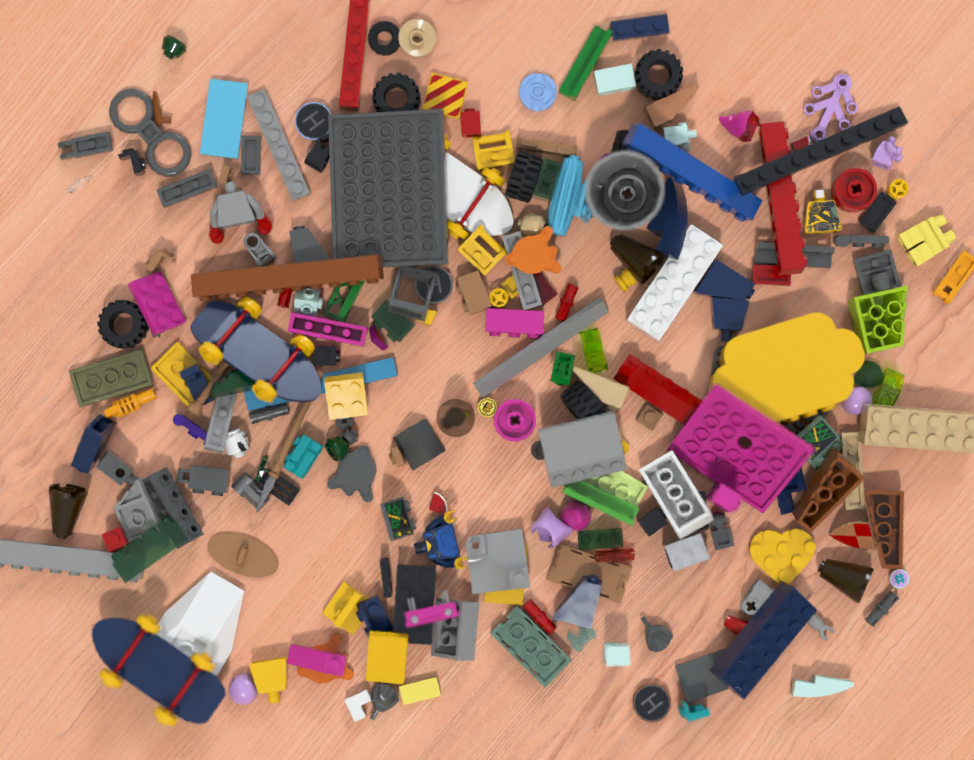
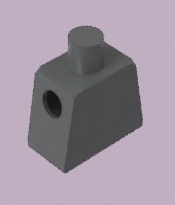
[96,449,139,487]

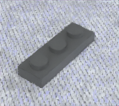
[157,169,217,208]

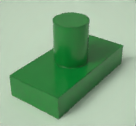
[550,351,575,386]

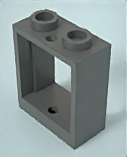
[388,266,437,321]

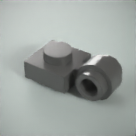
[710,511,734,550]

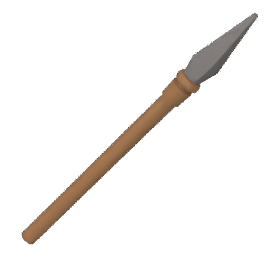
[256,371,324,512]

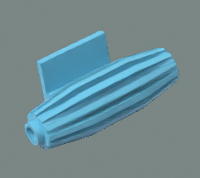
[547,155,593,237]

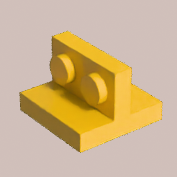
[322,582,368,635]

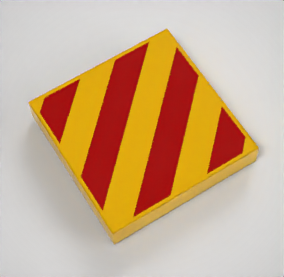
[422,73,468,120]

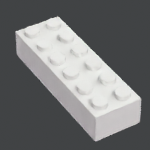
[626,224,723,342]

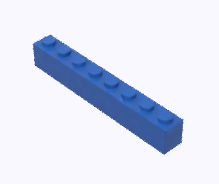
[622,123,762,222]

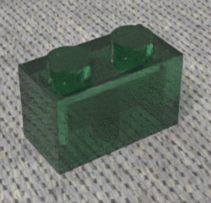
[532,158,562,203]
[371,299,416,343]

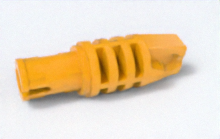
[104,388,157,419]

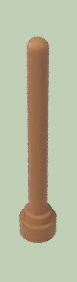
[185,361,230,418]

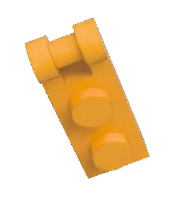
[932,250,974,305]

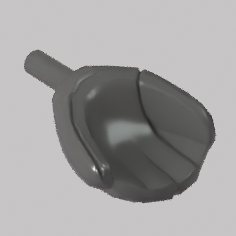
[641,616,673,652]
[370,682,399,720]

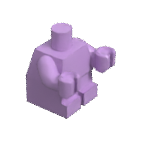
[872,136,903,172]

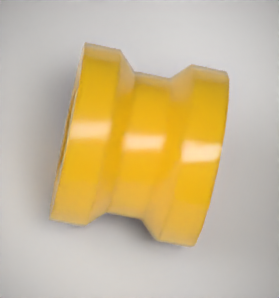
[887,179,909,200]
[613,268,637,292]
[489,288,508,308]

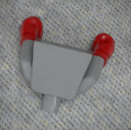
[208,182,273,244]

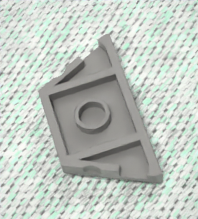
[113,478,171,548]

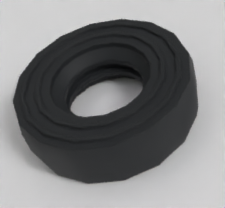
[368,21,400,56]

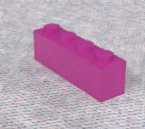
[288,312,368,347]

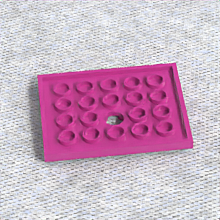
[667,383,815,513]

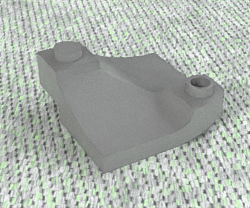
[466,529,530,594]

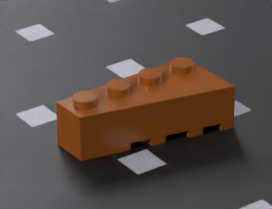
[792,447,865,533]
[864,490,904,569]

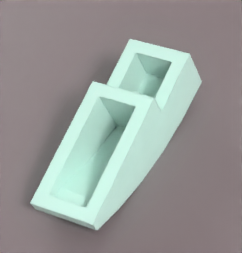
[790,674,854,697]

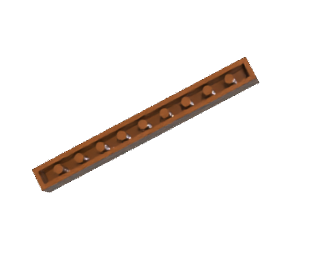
[191,255,384,301]

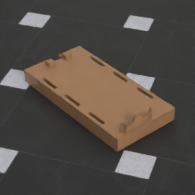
[547,543,632,604]

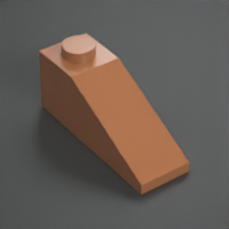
[644,83,699,131]

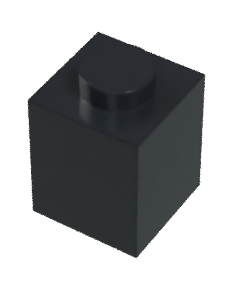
[637,507,668,537]

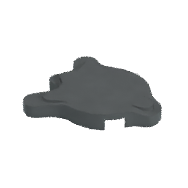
[327,446,376,502]

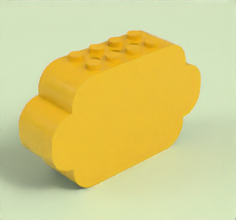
[708,313,865,425]

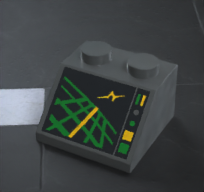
[380,497,416,541]

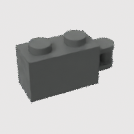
[176,465,231,496]

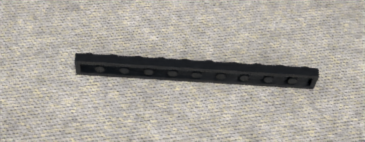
[733,106,908,196]

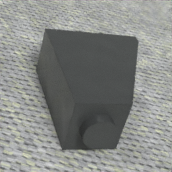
[289,225,330,263]

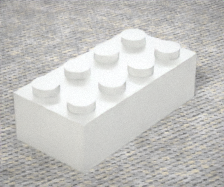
[639,451,714,540]

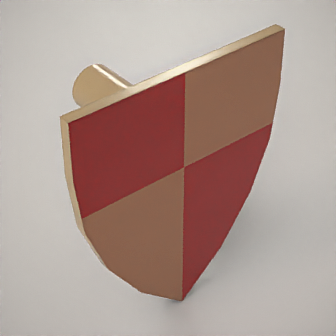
[829,517,876,550]

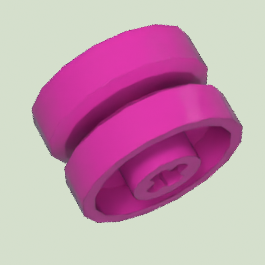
[494,399,536,442]

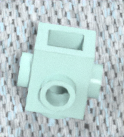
[294,287,323,316]

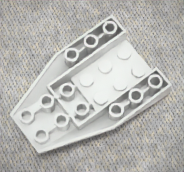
[157,572,244,676]

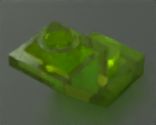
[579,328,608,373]
[872,368,905,406]

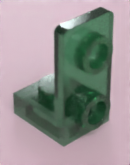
[577,528,623,550]

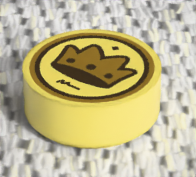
[478,398,497,417]

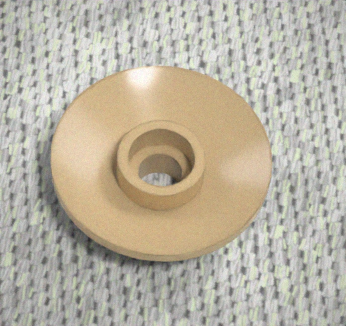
[398,19,436,57]

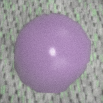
[841,386,872,415]
[228,673,258,705]

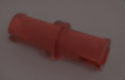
[595,548,635,563]

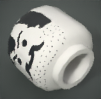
[224,428,250,458]

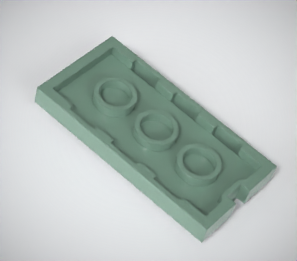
[490,605,572,687]

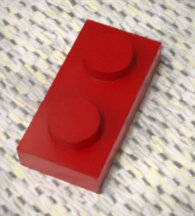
[751,264,791,286]

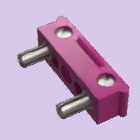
[405,590,459,628]

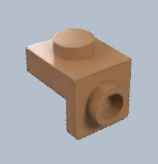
[146,248,177,273]

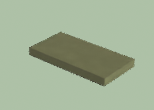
[69,348,154,408]

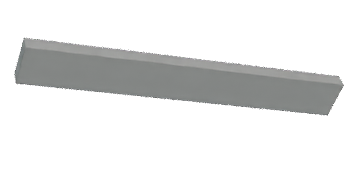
[473,297,609,398]

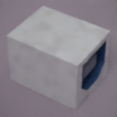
[663,532,710,571]

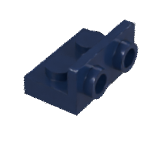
[356,594,393,639]

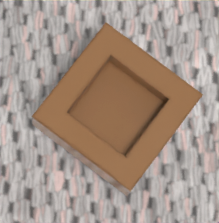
[636,404,663,431]
[389,446,406,467]

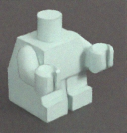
[663,122,697,152]

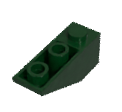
[209,369,255,398]

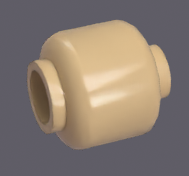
[518,213,547,237]

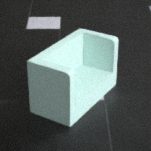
[593,63,636,96]
[604,642,630,666]

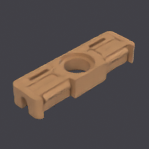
[517,137,577,157]

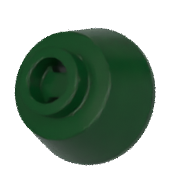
[161,35,187,60]
[325,436,350,462]

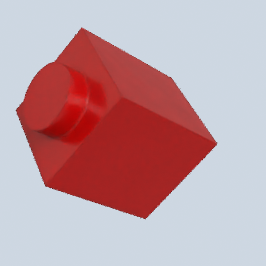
[460,108,481,138]
[101,527,130,552]

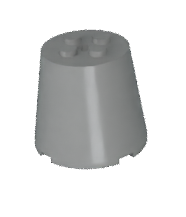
[585,151,664,230]

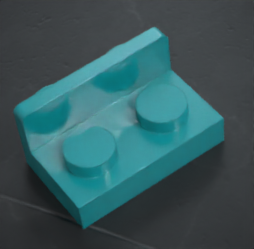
[678,700,711,722]

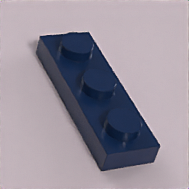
[610,14,670,42]

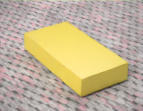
[399,676,441,705]

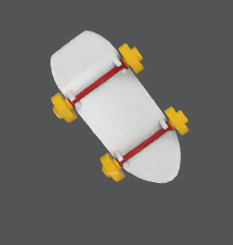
[444,134,513,240]

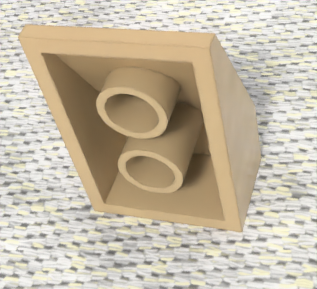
[572,367,629,412]

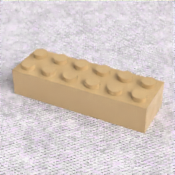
[858,403,974,453]

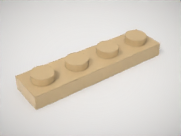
[840,432,865,510]

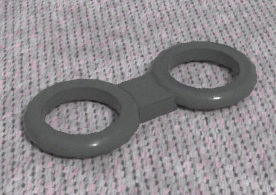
[109,89,191,177]

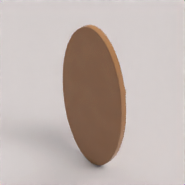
[208,533,278,577]

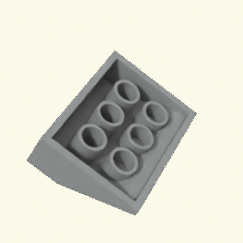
[538,411,627,488]

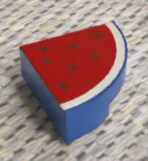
[791,136,811,151]

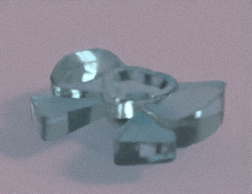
[567,626,597,652]

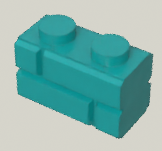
[283,434,324,479]

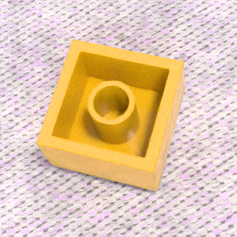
[325,372,368,420]

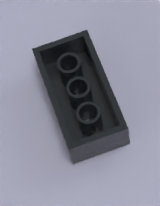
[393,564,437,645]

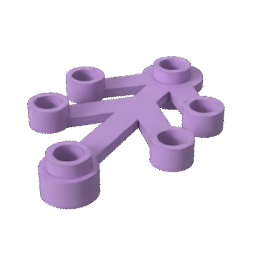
[803,74,858,143]

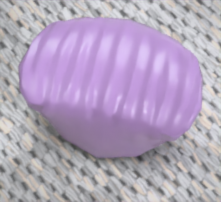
[531,507,573,548]

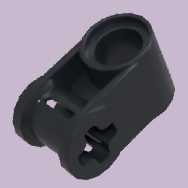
[304,135,330,173]

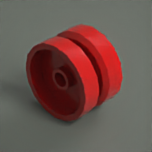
[831,168,877,213]

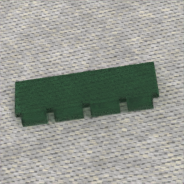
[111,516,188,583]

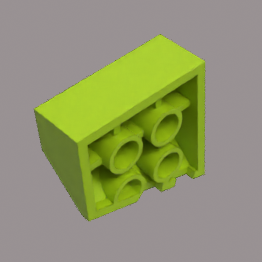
[847,286,908,355]

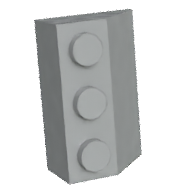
[431,598,479,661]

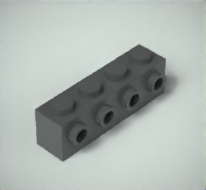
[143,467,204,549]

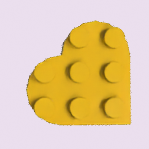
[749,528,816,584]

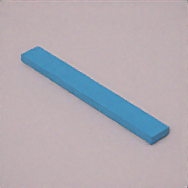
[244,357,398,411]

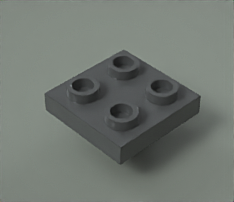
[853,249,901,295]

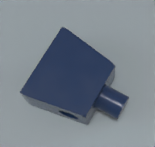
[710,297,749,342]

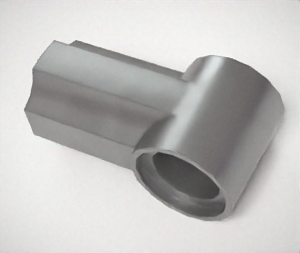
[231,472,270,509]

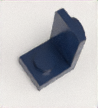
[179,364,215,406]

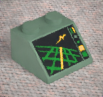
[797,415,844,470]

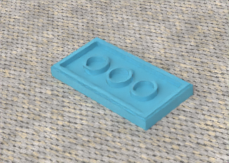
[200,79,248,159]

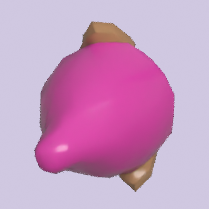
[556,500,594,531]

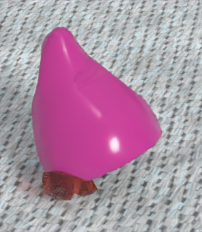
[719,110,760,142]

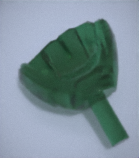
[854,360,884,388]

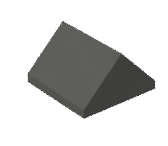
[393,418,445,470]

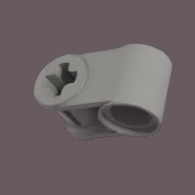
[244,233,277,267]
[740,578,774,615]

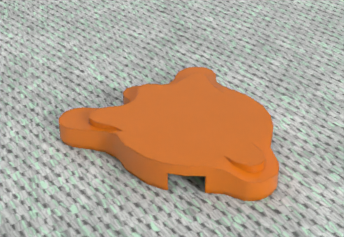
[505,226,561,274]
[297,633,354,683]

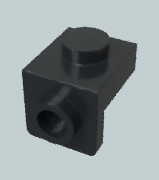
[118,148,147,176]

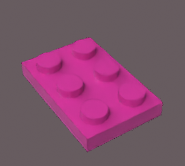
[127,271,186,336]

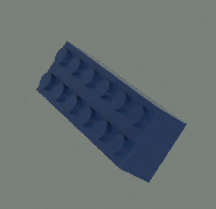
[709,581,817,700]

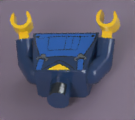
[414,510,468,569]

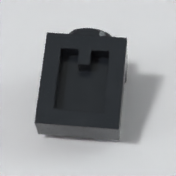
[313,346,341,366]

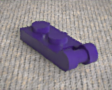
[173,414,208,445]

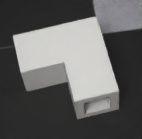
[345,689,372,722]

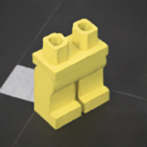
[896,214,956,268]

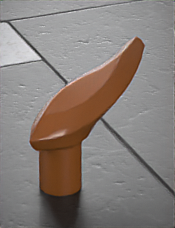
[153,91,171,127]

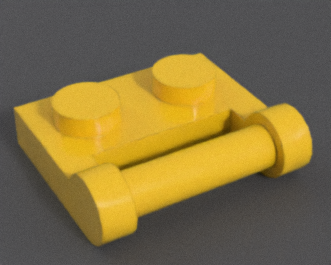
[472,130,515,170]
[457,224,507,276]

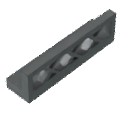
[754,242,835,269]

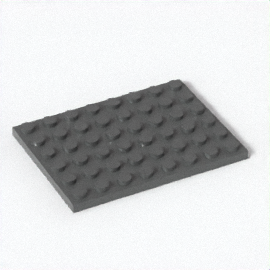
[328,109,449,267]

